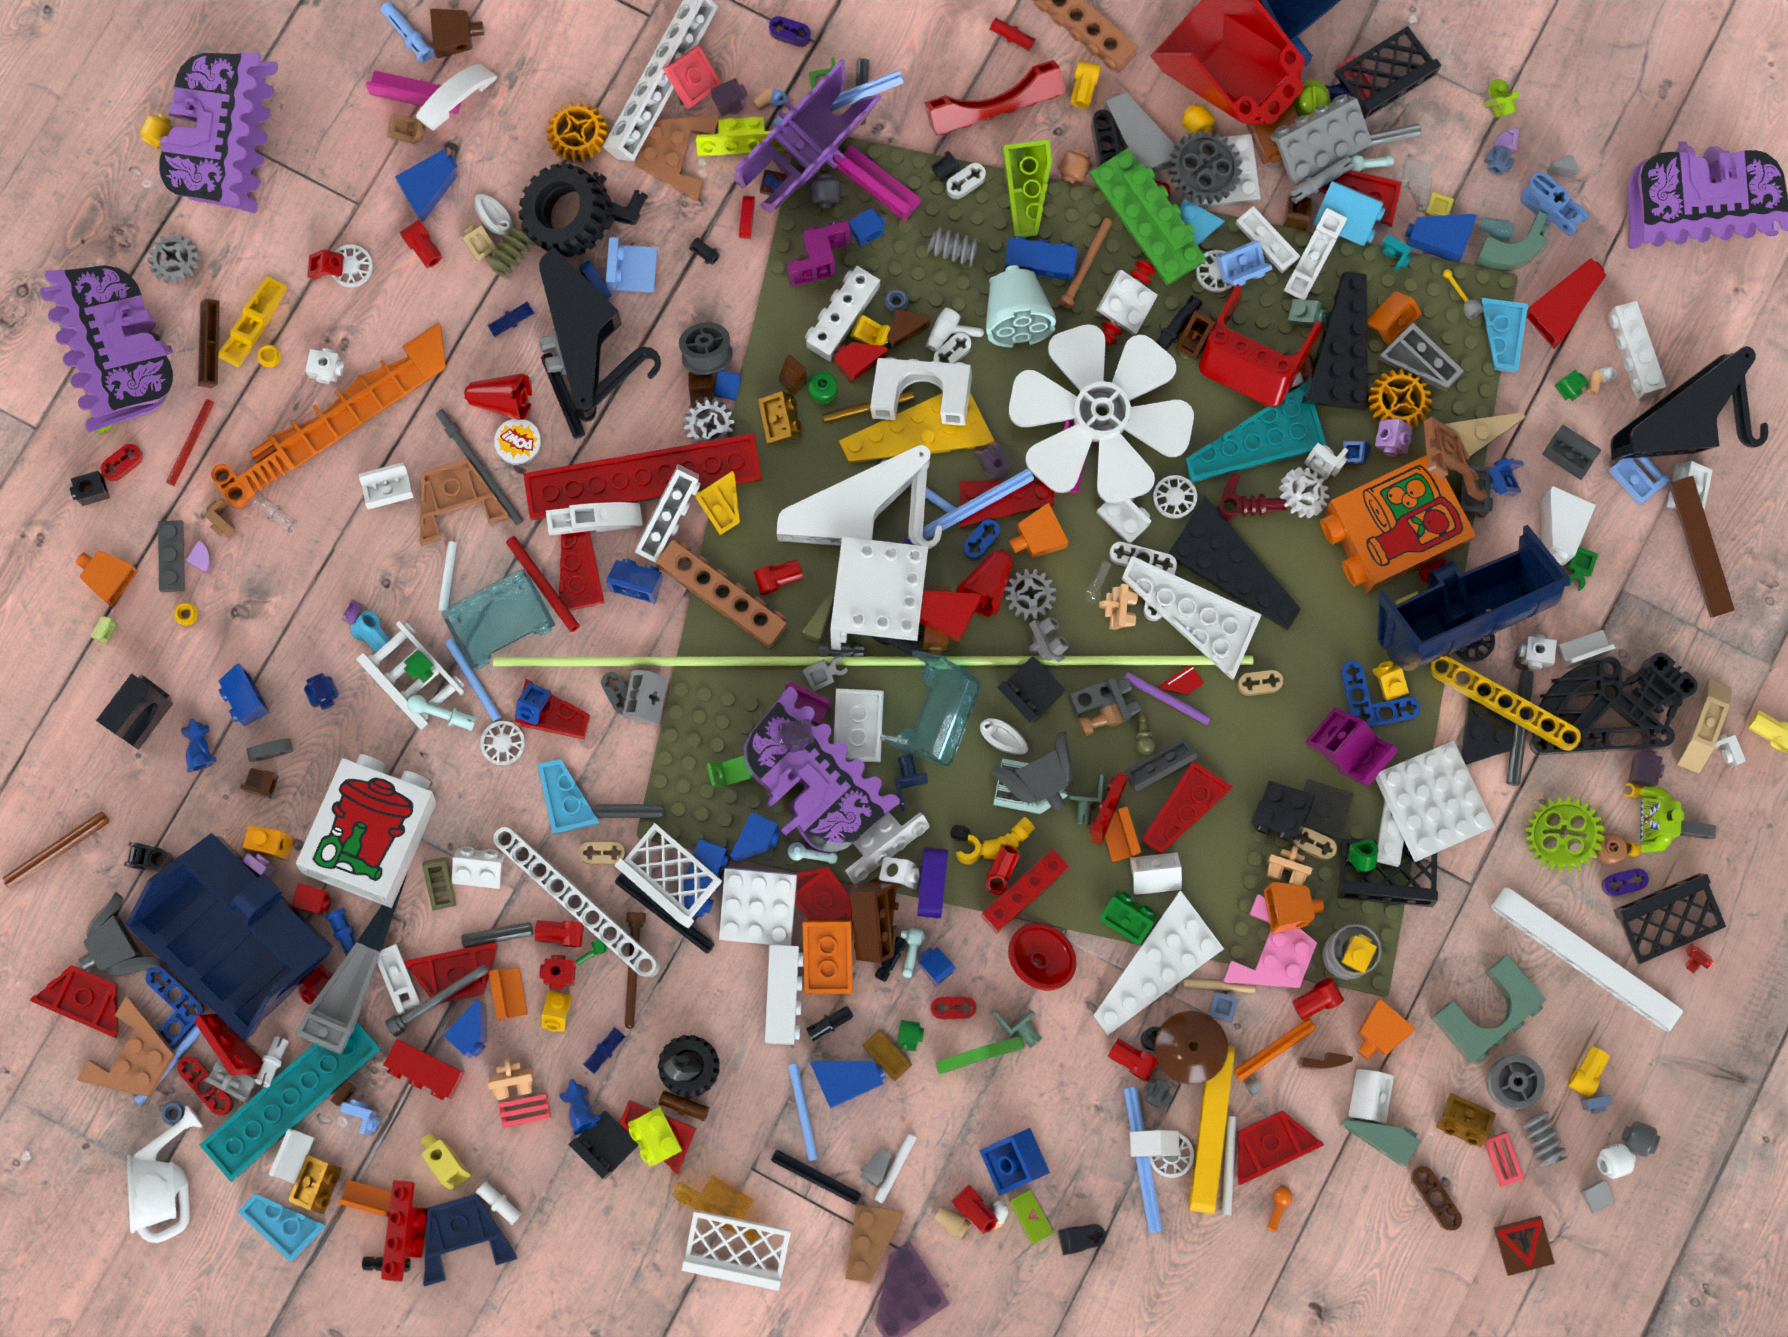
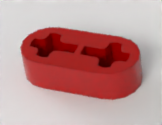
[739,195,755,239]
[100,444,143,481]
[931,997,977,1020]

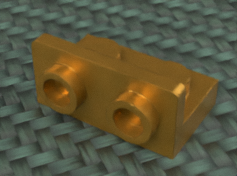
[758,391,802,445]
[1436,1093,1496,1147]
[288,1154,342,1214]

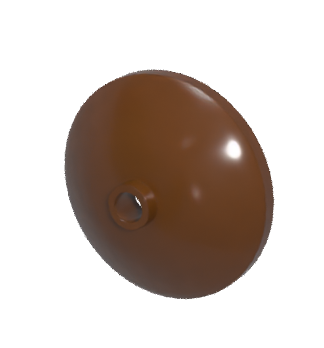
[1155,1011,1228,1085]

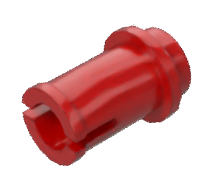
[1418,558,1447,583]

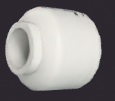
[1597,1143,1636,1179]

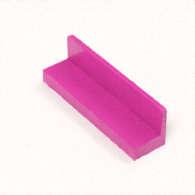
[366,70,461,114]
[833,146,921,221]

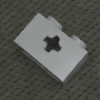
[622,670,668,724]

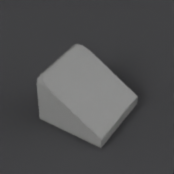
[1547,155,1579,178]
[1581,1180,1614,1213]

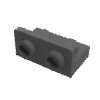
[1459,465,1493,518]

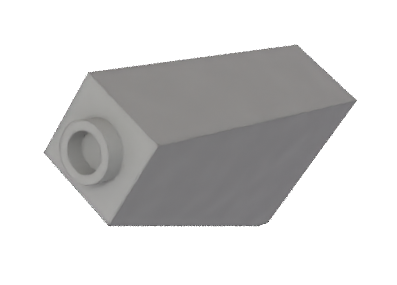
[1104,92,1175,174]

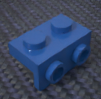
[1489,458,1524,496]

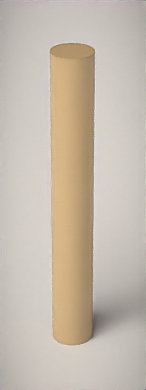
[1183,978,1256,993]

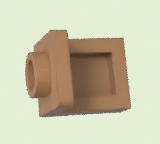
[387,113,425,144]
[204,498,235,538]

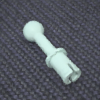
[407,695,476,731]

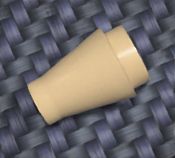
[934,1207,972,1240]

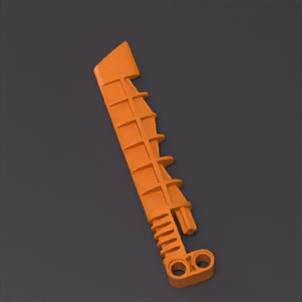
[211,323,446,509]

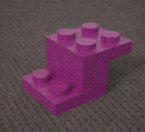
[787,220,850,288]
[1305,707,1398,787]

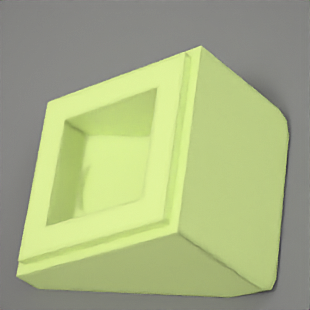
[91,616,117,644]

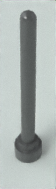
[386,965,489,1037]

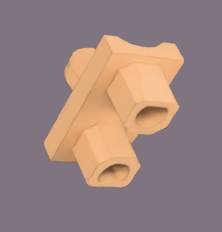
[1099,584,1138,630]
[1266,845,1313,885]
[488,1057,534,1100]

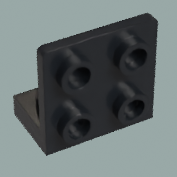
[997,657,1065,723]
[568,1111,638,1180]

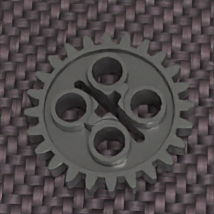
[1167,130,1243,205]

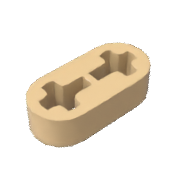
[1237,670,1283,696]
[1292,827,1337,860]
[579,842,626,865]

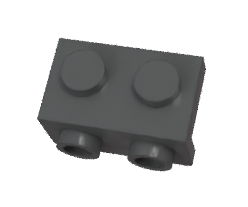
[1542,425,1601,480]

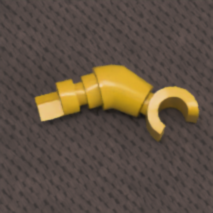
[956,817,1035,865]

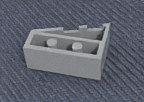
[1378,323,1464,392]

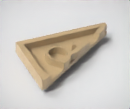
[1445,412,1526,457]

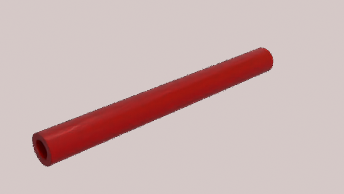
[506,536,580,632]

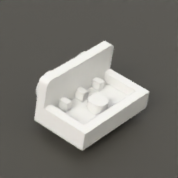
[358,463,414,510]
[452,846,505,889]

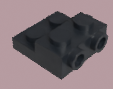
[1251,780,1315,842]

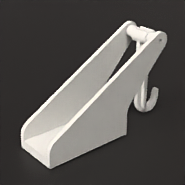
[777,445,942,549]

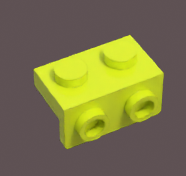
[628,1107,682,1166]

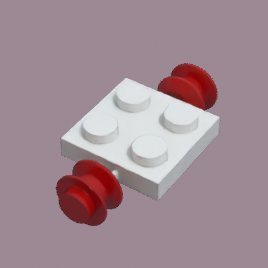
[1096,260,1158,346]

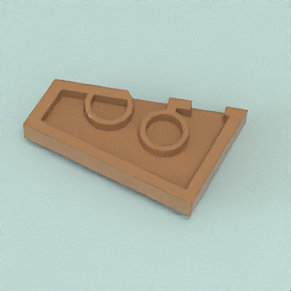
[846,1205,905,1283]

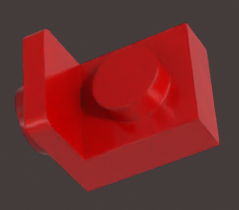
[308,249,344,280]
[299,965,333,1005]

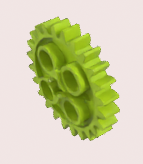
[1525,796,1605,873]

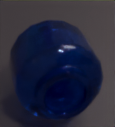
[304,673,339,710]

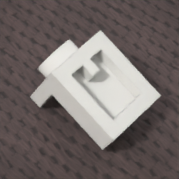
[1714,734,1746,768]

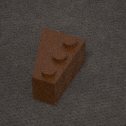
[850,877,901,963]

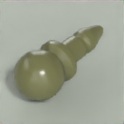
[1136,710,1155,755]

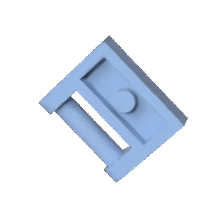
[1608,457,1671,506]

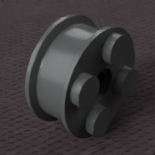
[679,322,733,375]

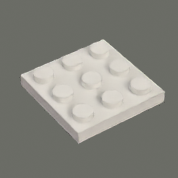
[1185,134,1261,208]
[719,867,798,946]

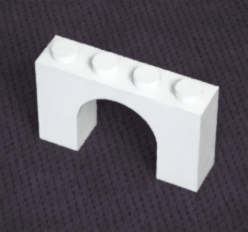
[870,357,972,426]

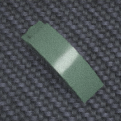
[1474,211,1548,271]

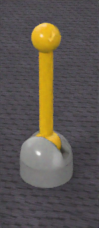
[1443,269,1484,320]

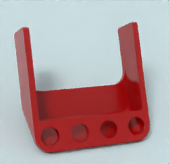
[1199,284,1321,407]

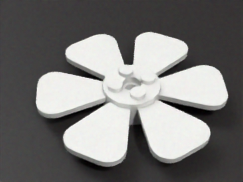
[1009,324,1194,504]

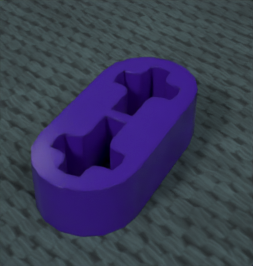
[769,16,811,47]
[1602,869,1649,897]

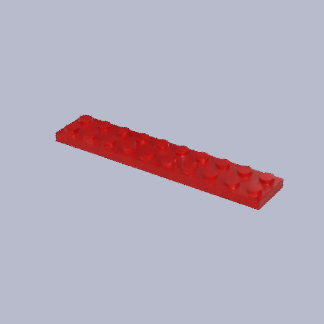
[523,434,763,520]

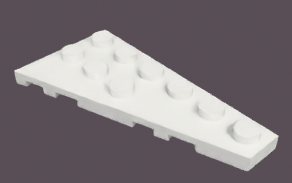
[1121,556,1261,680]
[1093,890,1224,1035]

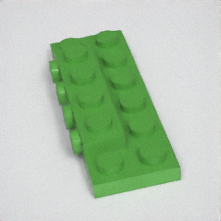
[1089,148,1206,286]

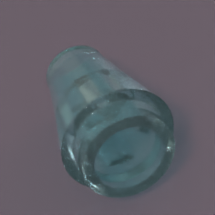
[1478,217,1515,242]

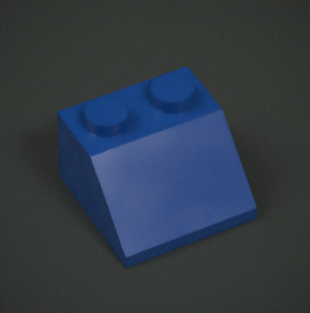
[606,559,663,604]
[218,663,270,726]
[730,812,781,863]
[443,999,487,1058]
[979,1128,1050,1196]

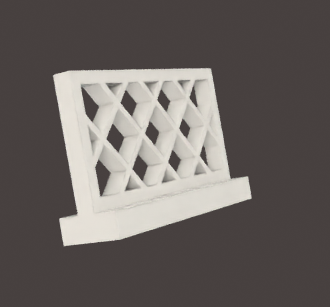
[614,823,722,928]
[682,1210,791,1291]

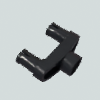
[593,172,648,230]

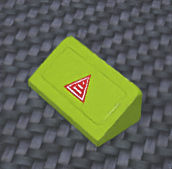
[1009,1189,1054,1245]

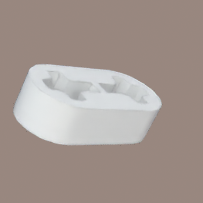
[946,163,986,199]
[933,333,971,364]

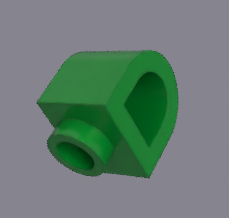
[1554,369,1588,401]
[403,649,435,683]
[1348,838,1379,872]
[897,1020,924,1052]

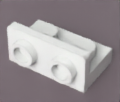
[1304,443,1349,480]
[1667,461,1713,510]
[1096,499,1151,544]

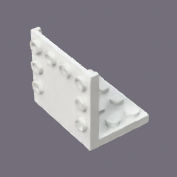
[830,537,928,650]

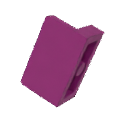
[785,680,831,725]

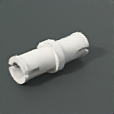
[255,1036,289,1087]
[475,1181,522,1225]

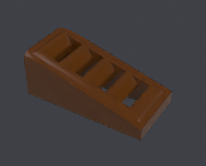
[779,355,807,394]

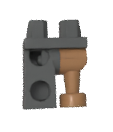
[1068,678,1141,736]

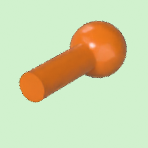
[1267,1187,1293,1232]

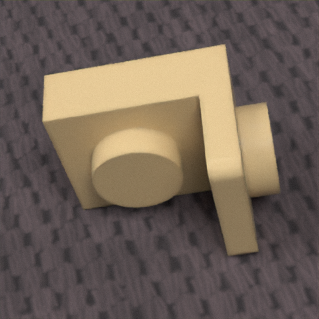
[459,224,497,261]

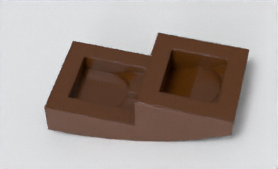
[1298,1052,1353,1070]

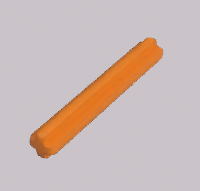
[1233,1018,1316,1081]

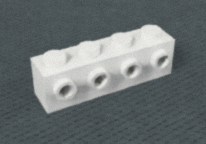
[805,266,880,362]
[1608,301,1667,401]
[635,464,701,563]
[765,945,803,1045]

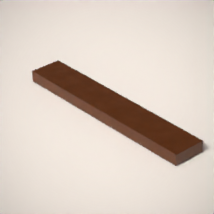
[1669,476,1735,618]

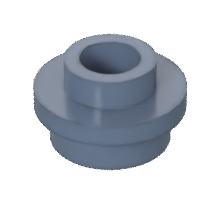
[885,290,908,313]
[161,1101,185,1126]

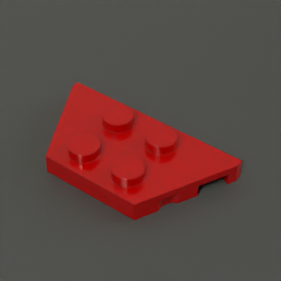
[793,867,852,921]
[404,942,498,1004]
[30,965,118,1038]
[1237,1110,1324,1186]

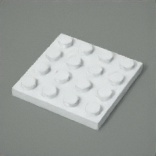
[1375,741,1495,862]

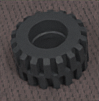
[658,1035,720,1097]

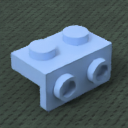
[1216,240,1272,287]
[340,1099,380,1136]

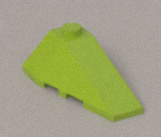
[1001,139,1052,237]

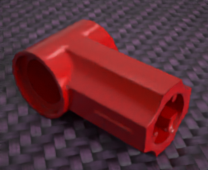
[399,220,443,268]
[753,559,804,595]
[986,844,1020,895]
[535,920,584,948]
[1292,978,1344,1021]
[1108,1038,1158,1082]
[951,1185,999,1235]

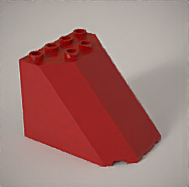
[1150,0,1304,124]

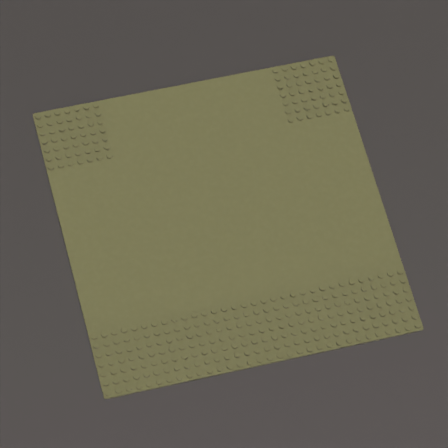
[637,137,1517,997]

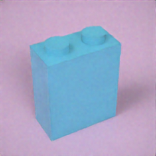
[1313,181,1385,246]

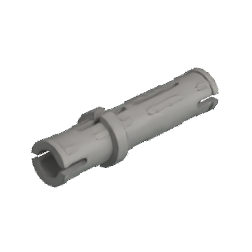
[1288,156,1354,204]

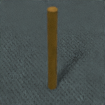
[822,391,915,424]

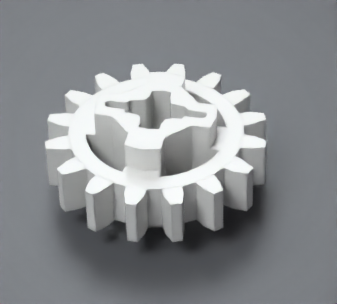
[1279,467,1329,518]

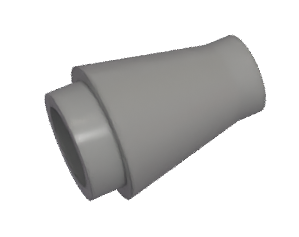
[860,1148,892,1187]

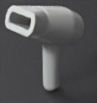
[925,308,984,352]

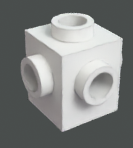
[305,348,344,384]
[1518,634,1557,670]

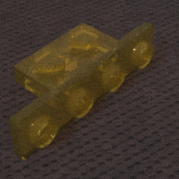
[672,1176,764,1243]

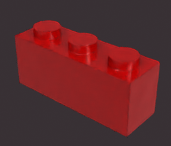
[383,1039,464,1101]

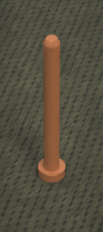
[1058,217,1112,309]

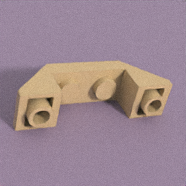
[1676,678,1732,774]

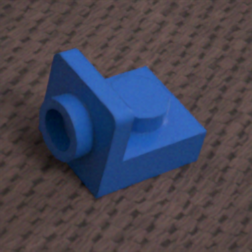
[515,683,551,725]

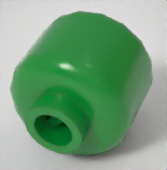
[807,371,838,404]

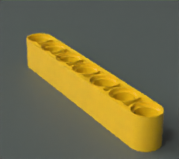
[1430,656,1581,751]
[1189,1045,1235,1214]

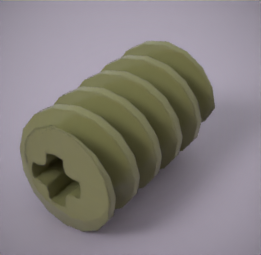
[485,228,536,279]

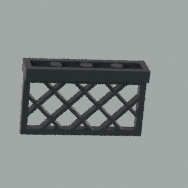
[1334,26,1442,120]
[1337,839,1438,907]
[1613,873,1726,964]

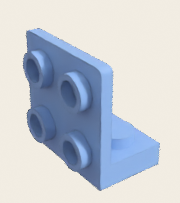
[606,237,657,293]

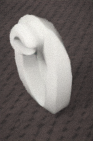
[474,194,513,235]
[980,718,1029,755]

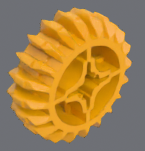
[546,101,608,163]
[1368,369,1432,428]

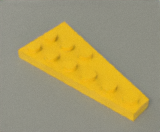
[839,393,996,464]

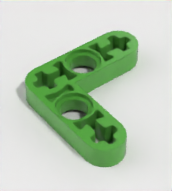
[935,1036,1025,1074]

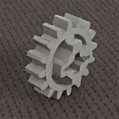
[147,233,200,284]
[683,397,734,444]
[1005,569,1056,621]

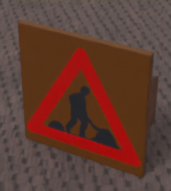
[1494,1215,1555,1276]

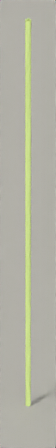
[493,655,1253,666]

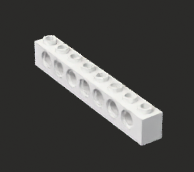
[602,0,718,161]

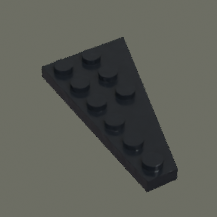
[1302,271,1368,411]
[1168,496,1301,631]

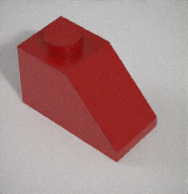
[834,342,888,384]

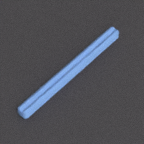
[774,70,903,126]
[907,469,1034,545]
[1124,1087,1162,1233]

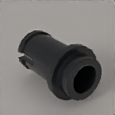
[689,237,720,265]

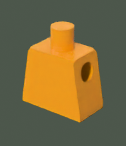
[243,825,294,861]

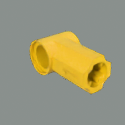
[1070,60,1101,109]
[1568,1046,1610,1099]

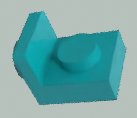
[1380,234,1412,273]

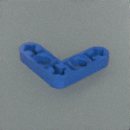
[1340,661,1420,728]
[146,968,205,1049]

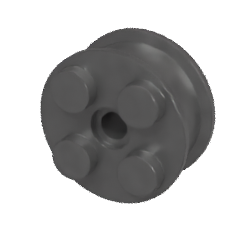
[1487,1055,1545,1110]

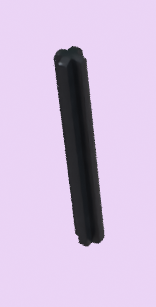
[615,873,715,954]

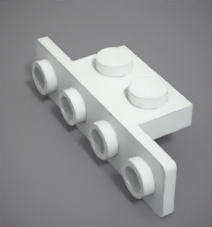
[845,812,930,885]

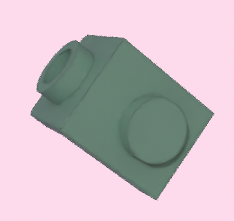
[1288,299,1327,330]

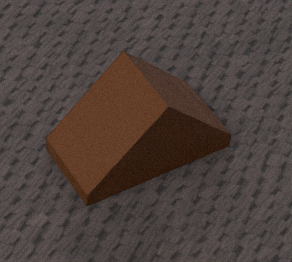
[1283,195,1311,231]
[888,309,931,350]
[1175,310,1216,359]

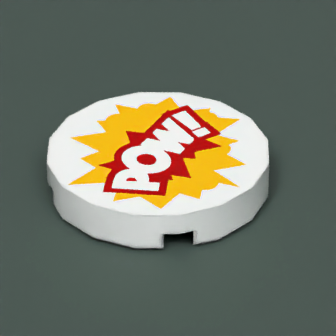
[494,419,541,465]

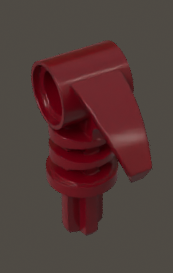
[1217,473,1287,520]

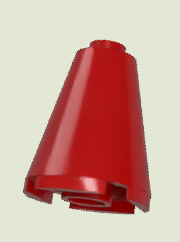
[464,373,532,420]
[955,550,1013,617]

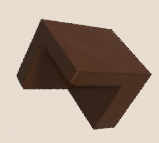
[240,768,279,799]

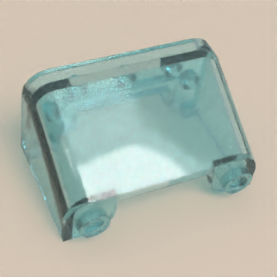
[442,569,556,670]

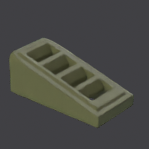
[802,593,835,643]
[422,857,456,911]

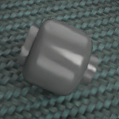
[810,175,841,209]
[1621,1121,1660,1157]

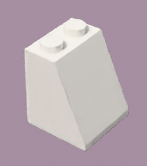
[1540,486,1596,566]

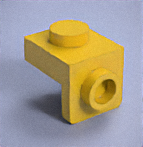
[850,315,891,346]
[1373,661,1409,701]
[1341,934,1377,973]
[541,991,572,1032]

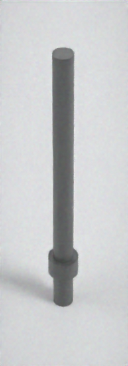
[436,409,524,526]

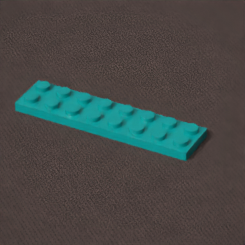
[199,1021,382,1182]

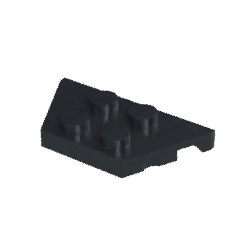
[1461,686,1514,765]

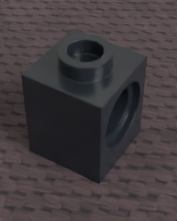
[70,471,110,506]

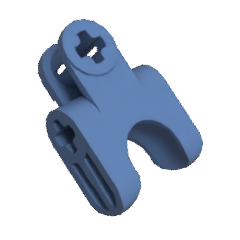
[1520,172,1588,236]

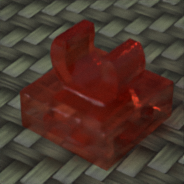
[1685,943,1713,973]

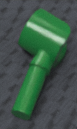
[576,939,607,965]

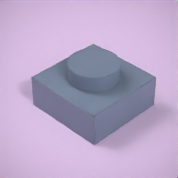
[1208,992,1238,1022]
[1581,1095,1613,1113]

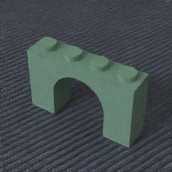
[1431,955,1546,1063]

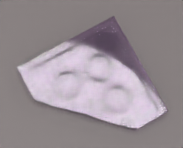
[875,1241,950,1337]

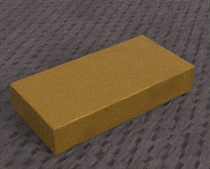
[862,1029,912,1082]

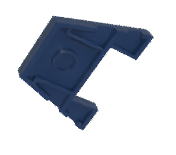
[423,1194,518,1287]

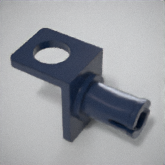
[895,755,928,811]

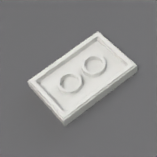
[834,689,884,762]

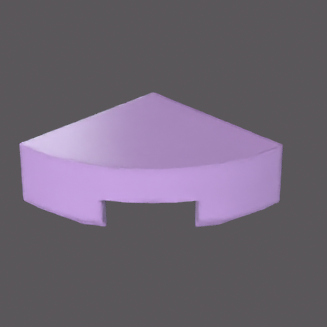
[1492,129,1519,153]
[186,541,211,574]

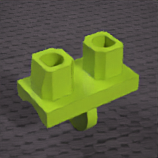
[1483,79,1519,118]

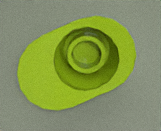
[1293,80,1330,117]

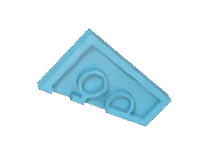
[1179,199,1225,246]
[1481,298,1528,373]
[538,759,600,835]
[237,1193,326,1263]

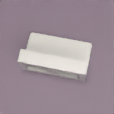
[1557,630,1616,668]
[1130,852,1182,895]
[1349,1069,1394,1124]
[269,1129,316,1184]

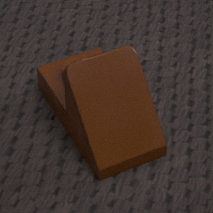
[688,372,714,414]

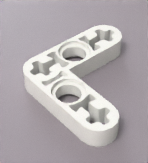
[1109,542,1177,621]

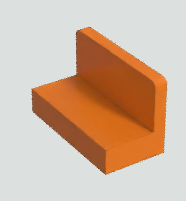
[1367,291,1422,345]
[1104,806,1141,862]
[488,967,528,1020]
[337,1179,392,1217]

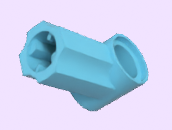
[350,610,391,653]

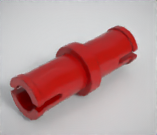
[989,17,1036,52]

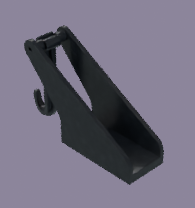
[539,247,661,422]
[1610,346,1769,460]

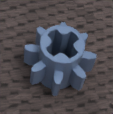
[1484,146,1515,175]

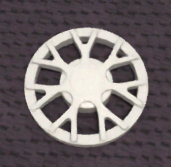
[331,245,373,288]
[1195,250,1233,293]
[1153,475,1197,519]
[480,721,525,766]
[1149,1133,1194,1178]

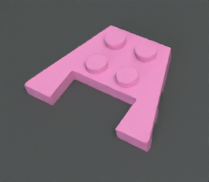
[1223,894,1317,988]

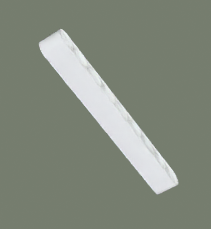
[493,827,660,978]
[1491,887,1683,1032]

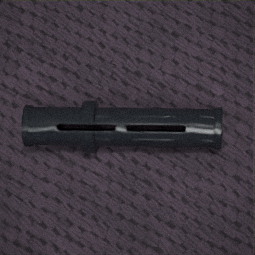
[1156,295,1203,351]

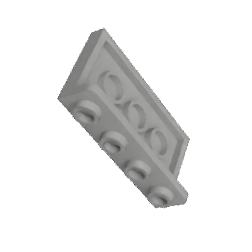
[1270,94,1373,185]

